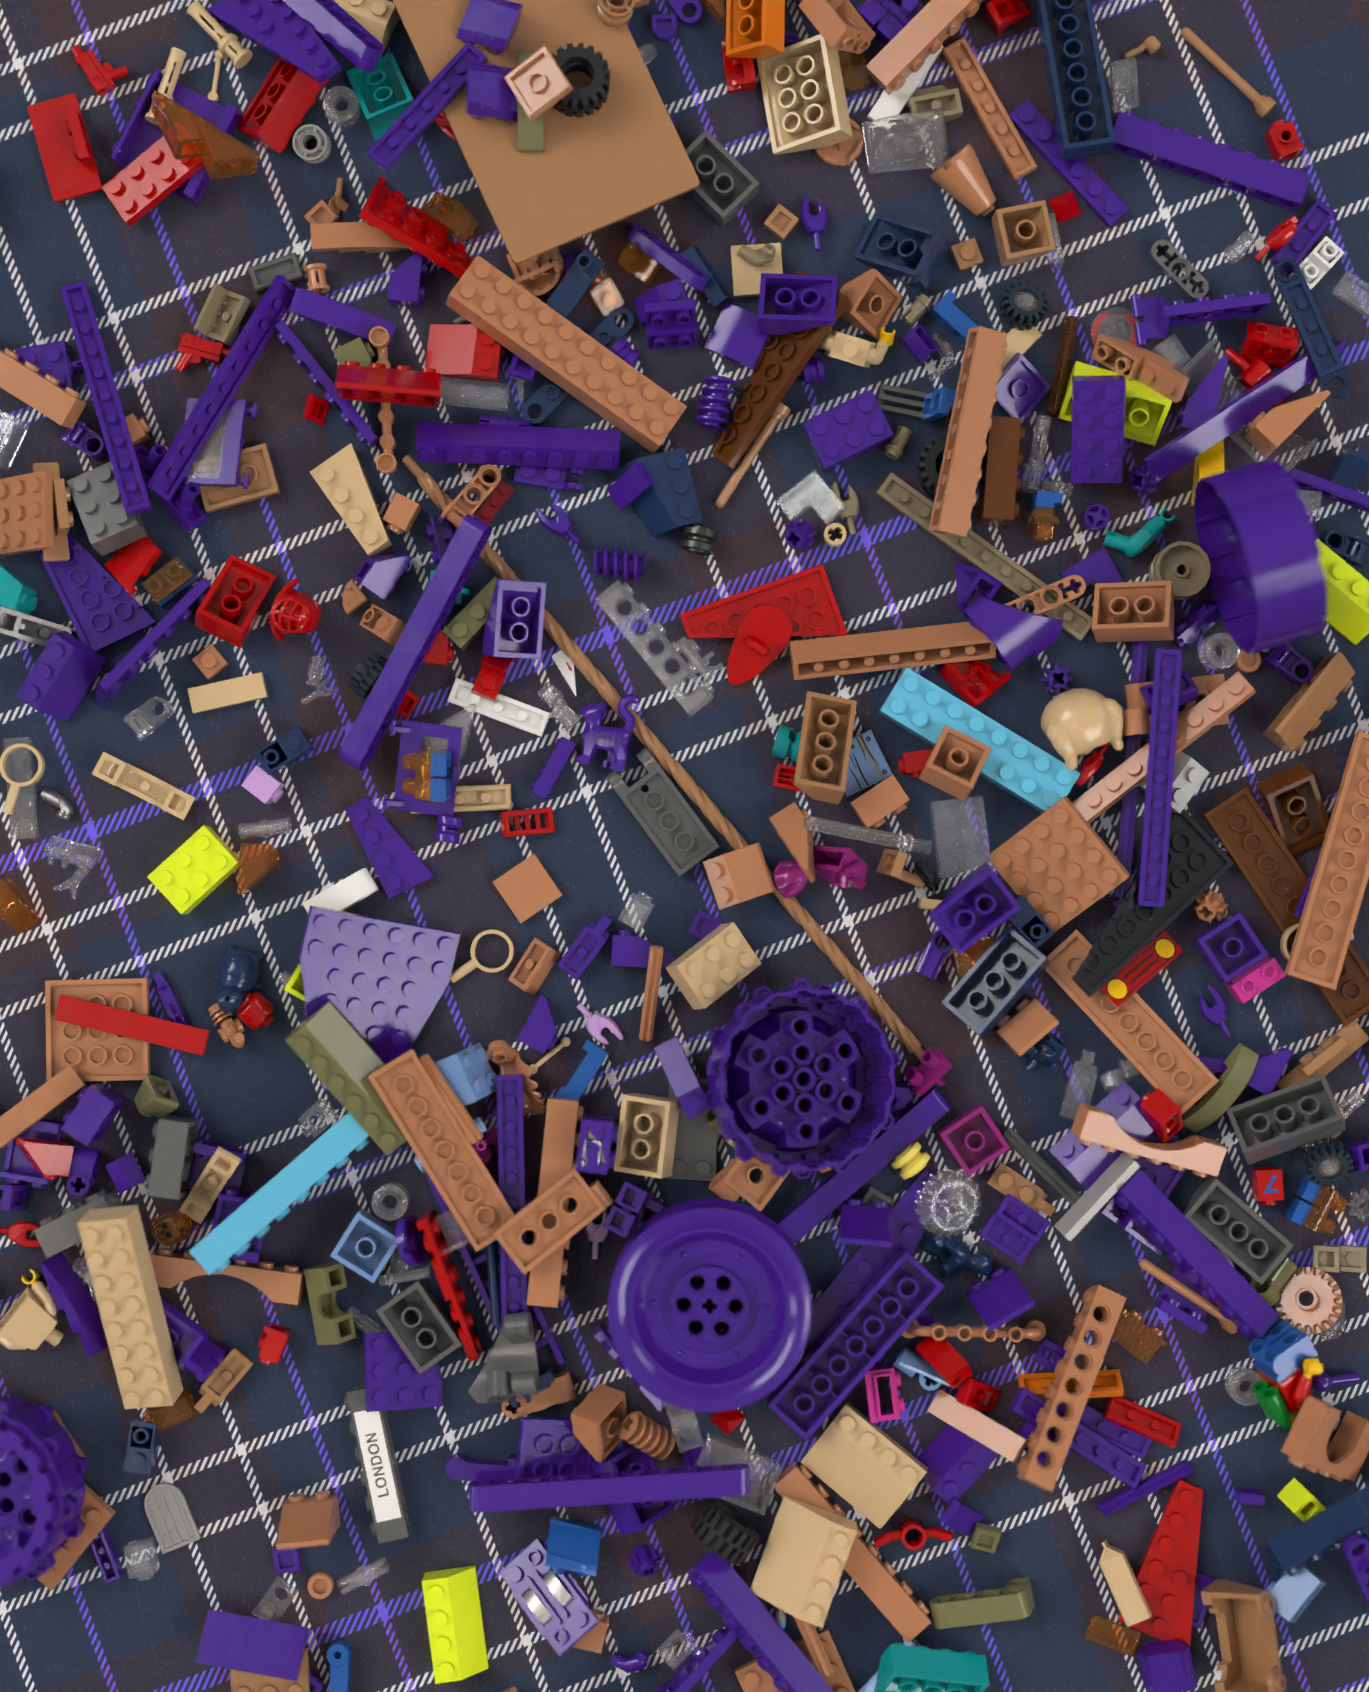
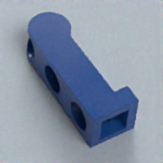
[930,290,978,345]
[555,1039,609,1100]
[327,1639,352,1692]

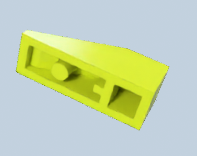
[1277,1478,1333,1551]

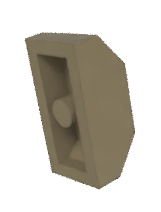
[908,85,963,127]

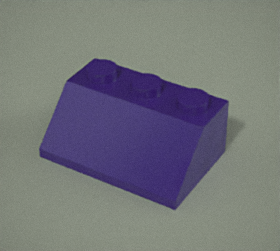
[16,631,107,722]
[916,1424,999,1505]
[591,1444,674,1535]

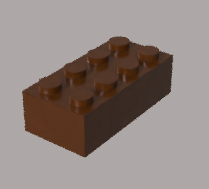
[977,416,1025,528]

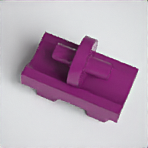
[904,1047,953,1097]

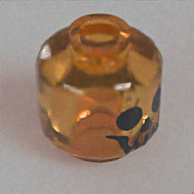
[152,1209,192,1246]

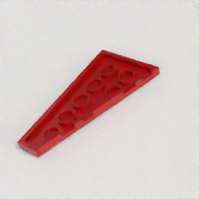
[358,176,476,279]
[680,564,848,639]
[416,1210,483,1362]
[1117,1479,1203,1646]

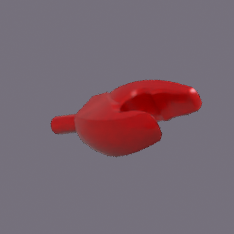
[1254,216,1298,261]
[1075,742,1111,786]
[0,1221,41,1248]

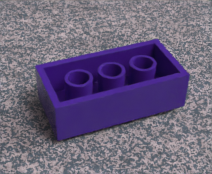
[1069,375,1126,483]

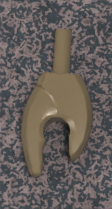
[831,482,859,535]

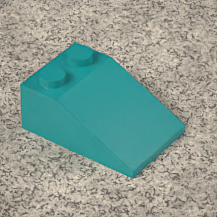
[346,52,414,141]

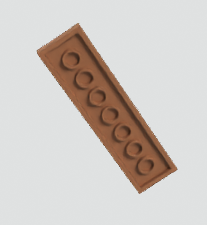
[1045,930,1219,1114]
[368,1048,515,1252]

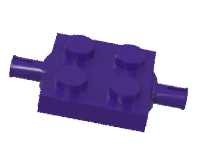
[15,340,84,390]

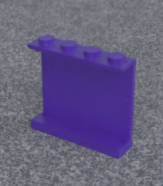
[111,68,242,205]

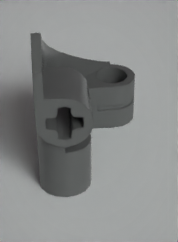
[468,1312,539,1404]

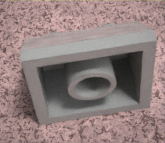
[1138,751,1210,813]

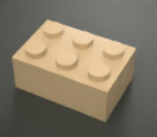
[665,922,762,1010]
[614,1093,680,1179]

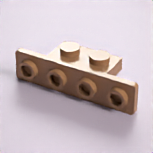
[32,462,73,562]
[1276,1020,1369,1090]

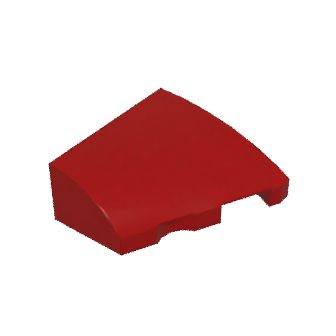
[939,660,1012,708]

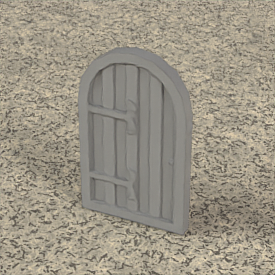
[144,1482,201,1554]

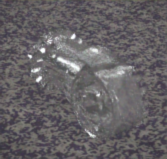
[538,682,583,732]
[1099,1059,1141,1092]

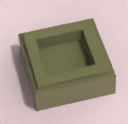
[970,1522,1002,1554]

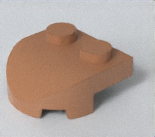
[506,247,564,296]

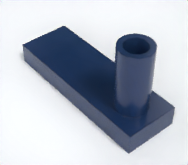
[546,248,606,319]

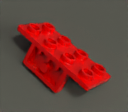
[27,93,102,203]

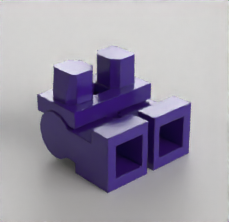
[857,0,924,47]
[603,1181,665,1238]

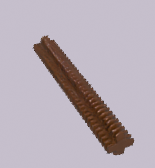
[1046,315,1080,416]

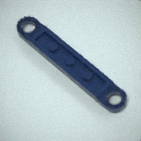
[1273,257,1350,399]
[522,308,634,426]

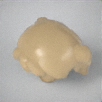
[1041,688,1123,770]

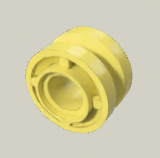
[890,1141,931,1180]

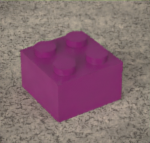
[937,1103,1011,1177]

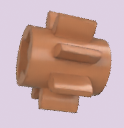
[1193,890,1228,923]

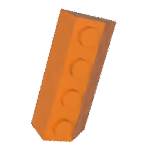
[726,0,785,59]

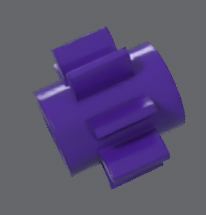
[1129,464,1162,496]
[784,517,816,551]
[1040,664,1073,696]
[628,1544,662,1577]

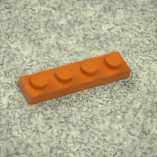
[1018,1369,1124,1400]

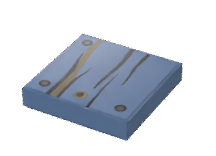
[845,730,893,797]

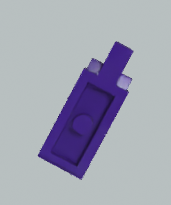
[557,914,613,980]

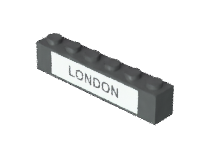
[344,1384,412,1544]

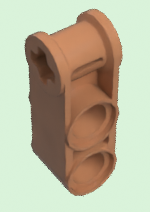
[440,464,501,527]
[502,1371,577,1418]

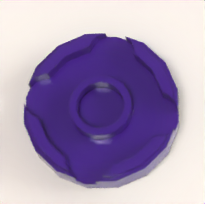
[395,1215,428,1267]

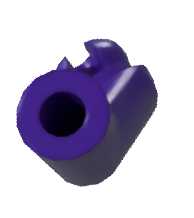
[609,1651,649,1673]

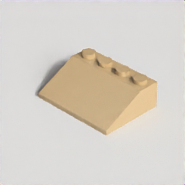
[757,34,853,155]
[801,1402,928,1529]
[750,1495,857,1628]

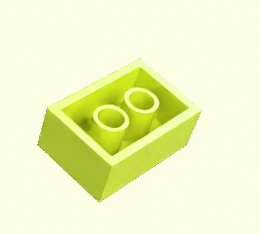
[147,825,243,914]

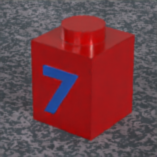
[1251,1167,1284,1205]

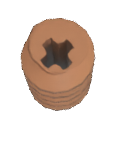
[618,1411,676,1460]

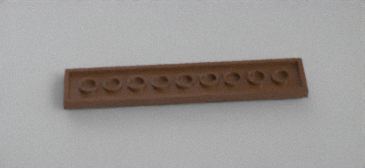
[1202,787,1369,1026]

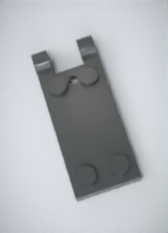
[605,747,720,876]
[664,1056,718,1181]

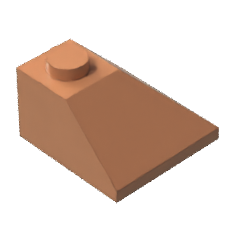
[839,268,903,339]

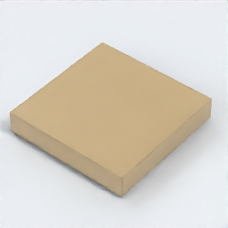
[730,243,783,298]

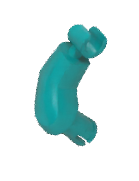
[1103,508,1175,557]

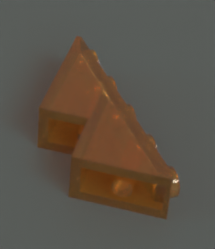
[151,91,260,179]

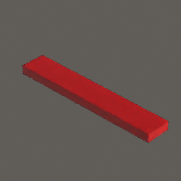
[54,994,210,1056]

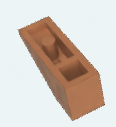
[769,802,815,883]

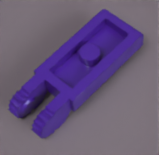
[514,466,587,492]

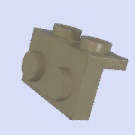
[194,283,251,346]

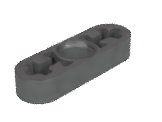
[1149,240,1209,301]

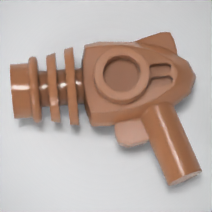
[208,1003,245,1048]

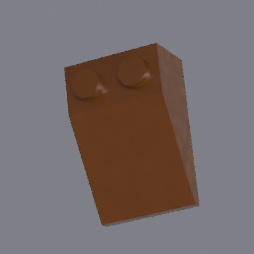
[1255,763,1329,856]

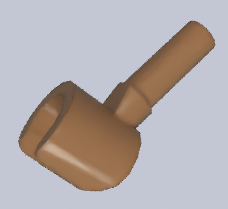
[1124,36,1161,60]
[328,178,348,215]

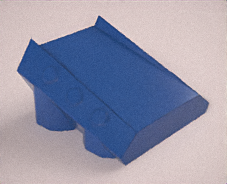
[545,1516,601,1577]

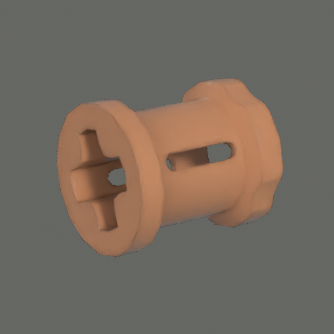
[304,263,330,294]

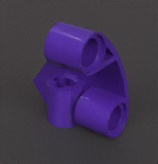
[962,596,1063,672]

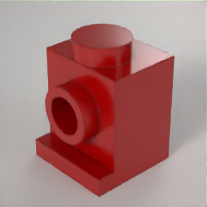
[1264,119,1304,162]
[897,749,933,778]
[257,1322,292,1365]

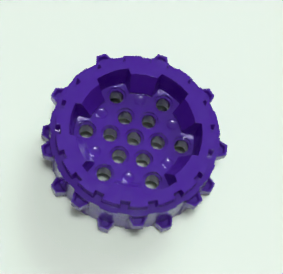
[701,979,901,1179]
[0,1395,89,1590]

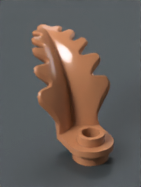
[486,1040,546,1115]

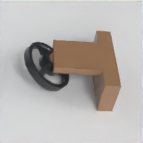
[876,848,939,893]

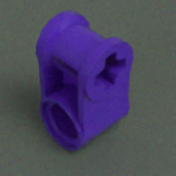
[59,420,109,461]
[1263,643,1314,684]
[67,1146,101,1197]

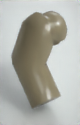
[737,243,776,266]

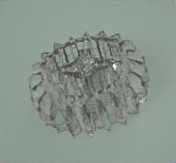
[914,1168,982,1238]

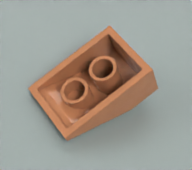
[1244,390,1331,459]
[276,1491,340,1550]

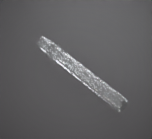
[803,816,933,854]

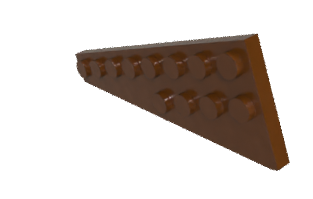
[712,268,851,469]

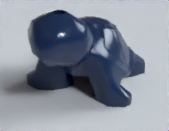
[214,945,264,1013]
[921,1233,993,1278]

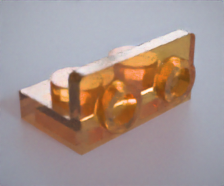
[1112,1308,1167,1365]

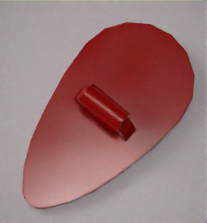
[727,605,792,685]

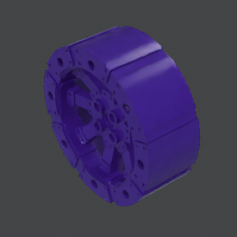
[1194,458,1327,654]

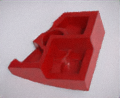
[104,536,162,596]

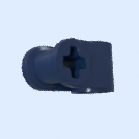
[1318,529,1369,567]

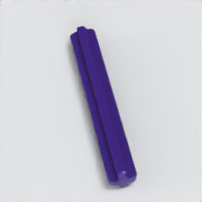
[1098,1460,1193,1516]

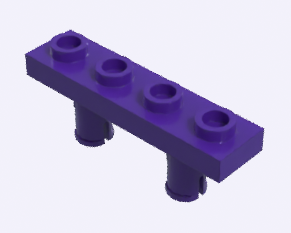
[134,443,208,532]

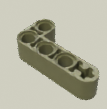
[929,1577,1035,1629]

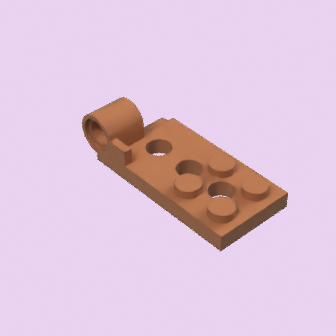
[1123,674,1230,736]
[709,1124,809,1212]
[492,1168,613,1275]

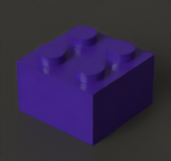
[1192,912,1269,983]
[61,1082,127,1146]

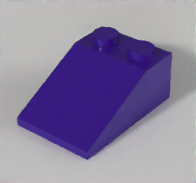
[758,273,838,335]
[482,579,546,659]
[928,862,1021,954]
[839,1198,893,1248]
[965,1266,1035,1332]

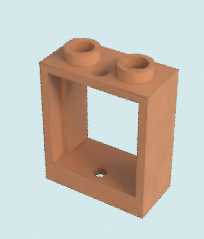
[798,0,876,54]

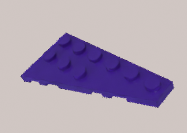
[206,0,342,84]
[94,577,211,709]

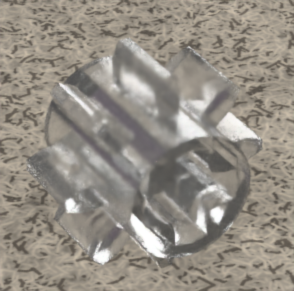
[1345,1189,1369,1222]

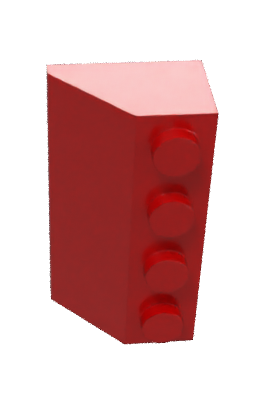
[235,58,330,154]

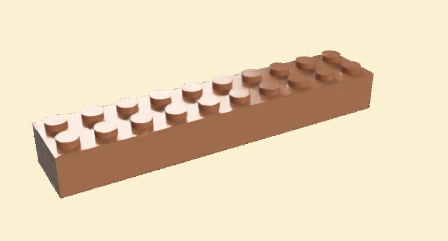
[445,255,687,454]

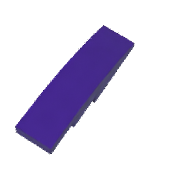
[288,287,396,348]
[40,1252,108,1356]

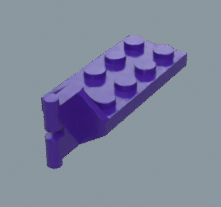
[1130,291,1271,347]
[98,1298,229,1382]

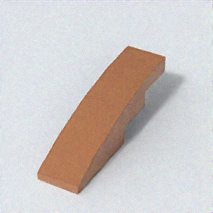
[310,222,411,254]

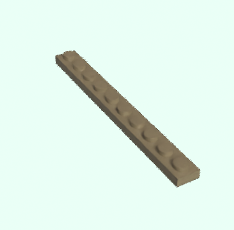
[876,472,1092,642]

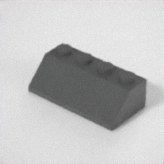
[1183,1176,1294,1285]

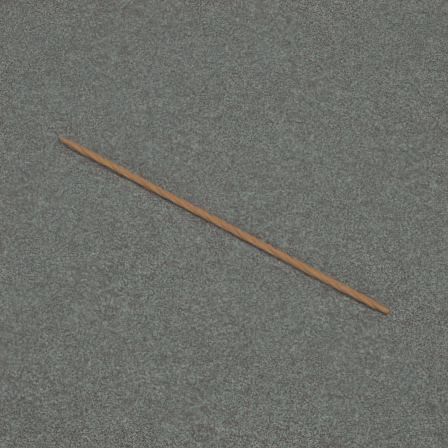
[402,455,925,1063]

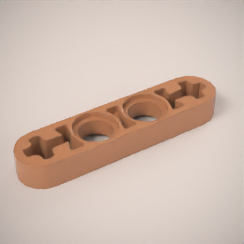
[1004,575,1086,615]

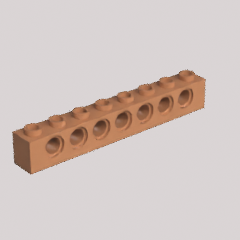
[1017,1285,1126,1491]

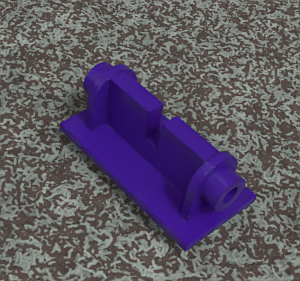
[425,517,453,565]
[1174,601,1220,649]

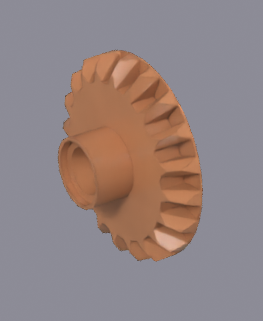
[1275,1267,1343,1334]

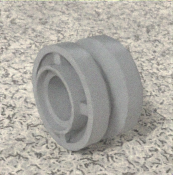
[292,124,331,164]

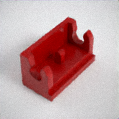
[721,36,756,93]
[914,1336,973,1388]

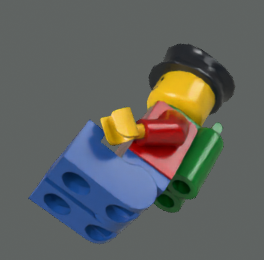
[1249,1318,1334,1434]

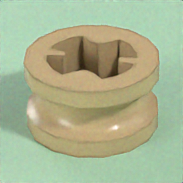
[823,523,847,547]

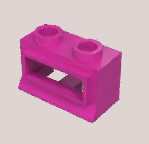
[1224,956,1286,1004]
[864,1364,905,1424]

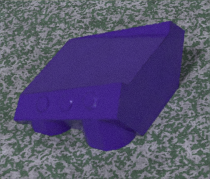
[456,0,523,55]
[466,61,518,121]
[1138,1639,1198,1692]

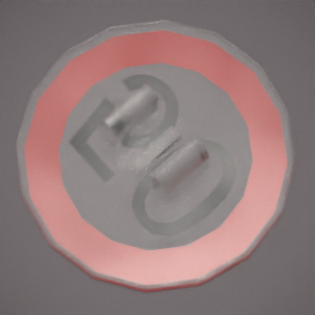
[1090,307,1138,346]

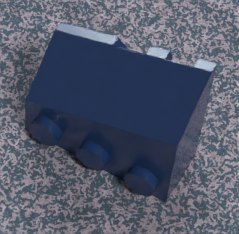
[611,447,702,538]

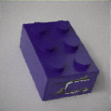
[802,389,894,473]
[576,1112,619,1175]

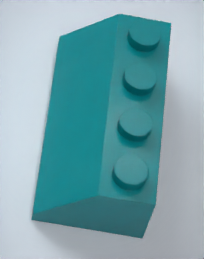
[874,1643,990,1692]

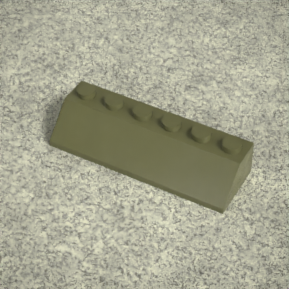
[285,1001,407,1156]

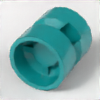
[771,725,801,763]

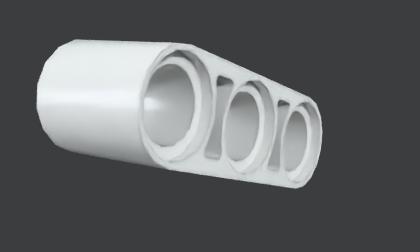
[303,868,379,913]

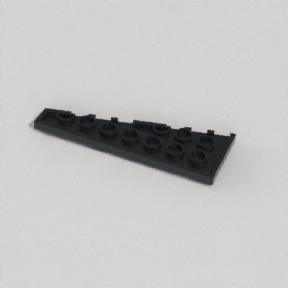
[1072,809,1234,998]

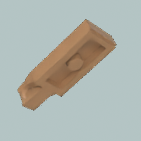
[986,1162,1056,1217]
[194,1346,255,1414]

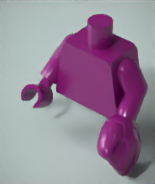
[773,845,868,898]

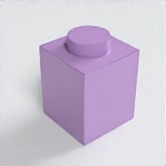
[241,765,284,805]

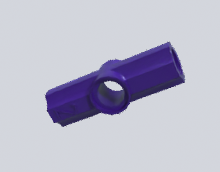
[915,926,953,980]

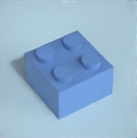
[435,1043,497,1106]
[330,1209,397,1283]
[1266,1564,1326,1623]

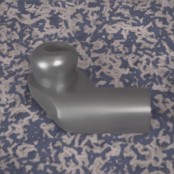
[40,788,74,821]

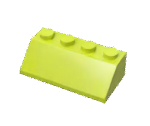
[1058,361,1172,446]
[1317,538,1369,646]
[422,1566,489,1684]

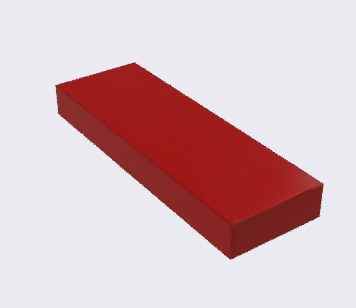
[1102,1397,1182,1449]

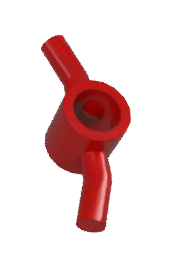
[1223,347,1284,407]
[873,1518,953,1550]

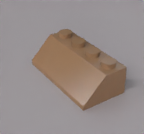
[1262,651,1355,753]
[793,691,857,804]

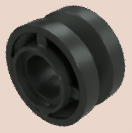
[680,525,719,556]

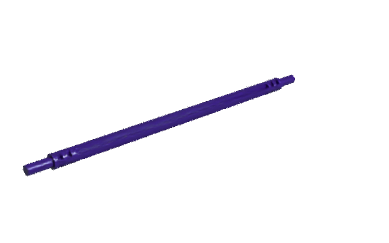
[1113,641,1149,913]

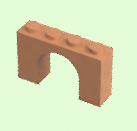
[1281,1395,1369,1482]

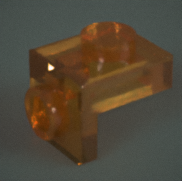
[617,241,662,285]
[587,273,625,317]

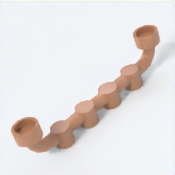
[369,326,397,474]
[902,1319,1046,1342]

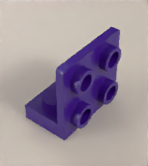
[188,1138,250,1192]
[1153,1264,1214,1335]

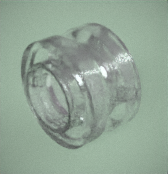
[323,86,360,127]
[1198,633,1239,670]
[372,1182,410,1221]
[1225,1366,1262,1406]

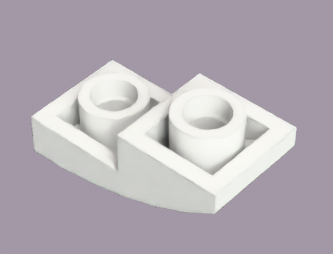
[1289,236,1345,290]

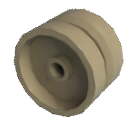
[1148,541,1211,601]

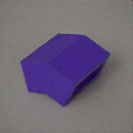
[901,324,940,366]
[105,1152,146,1194]

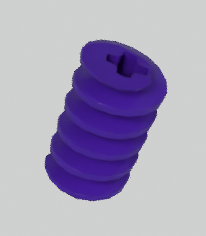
[695,375,736,431]
[593,546,647,583]

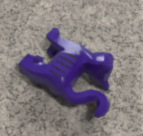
[576,694,639,772]

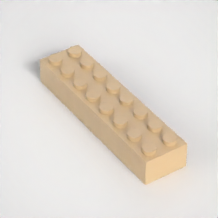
[77,1205,183,1409]

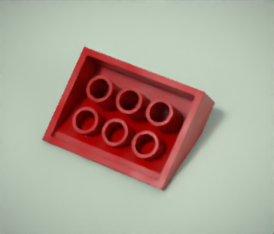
[335,361,442,408]

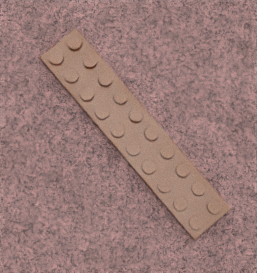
[1284,731,1369,990]

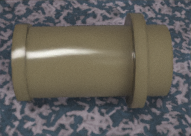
[901,294,933,327]
[885,426,913,460]

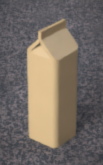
[1099,1539,1152,1627]

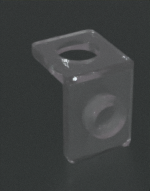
[928,333,956,382]
[437,1210,470,1254]
[252,1577,298,1622]

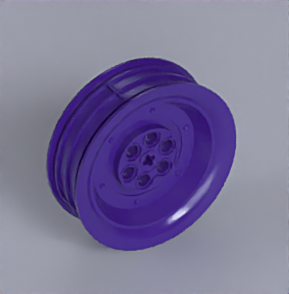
[608,1198,812,1412]

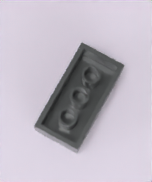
[1227,1074,1346,1165]

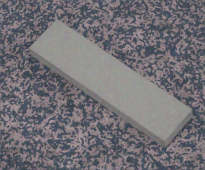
[1054,1151,1140,1241]

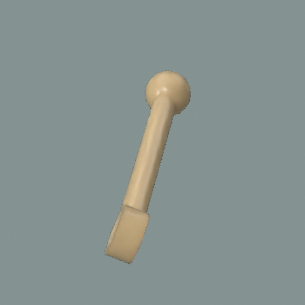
[208,50,224,102]
[529,1037,571,1074]

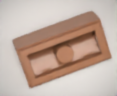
[508,937,560,996]

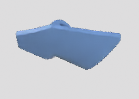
[892,1346,962,1391]

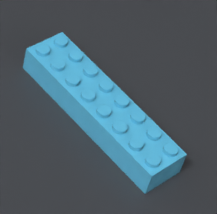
[878,667,1081,813]
[189,1112,369,1275]

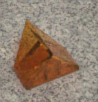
[951,936,996,978]

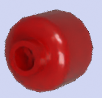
[237,992,274,1030]

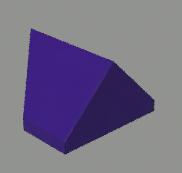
[955,562,1002,611]

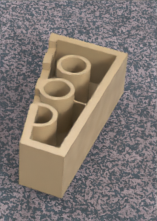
[310,443,392,557]

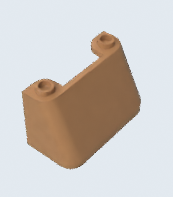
[1201,1579,1286,1692]

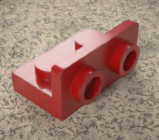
[1239,321,1298,367]

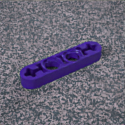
[627,224,709,290]

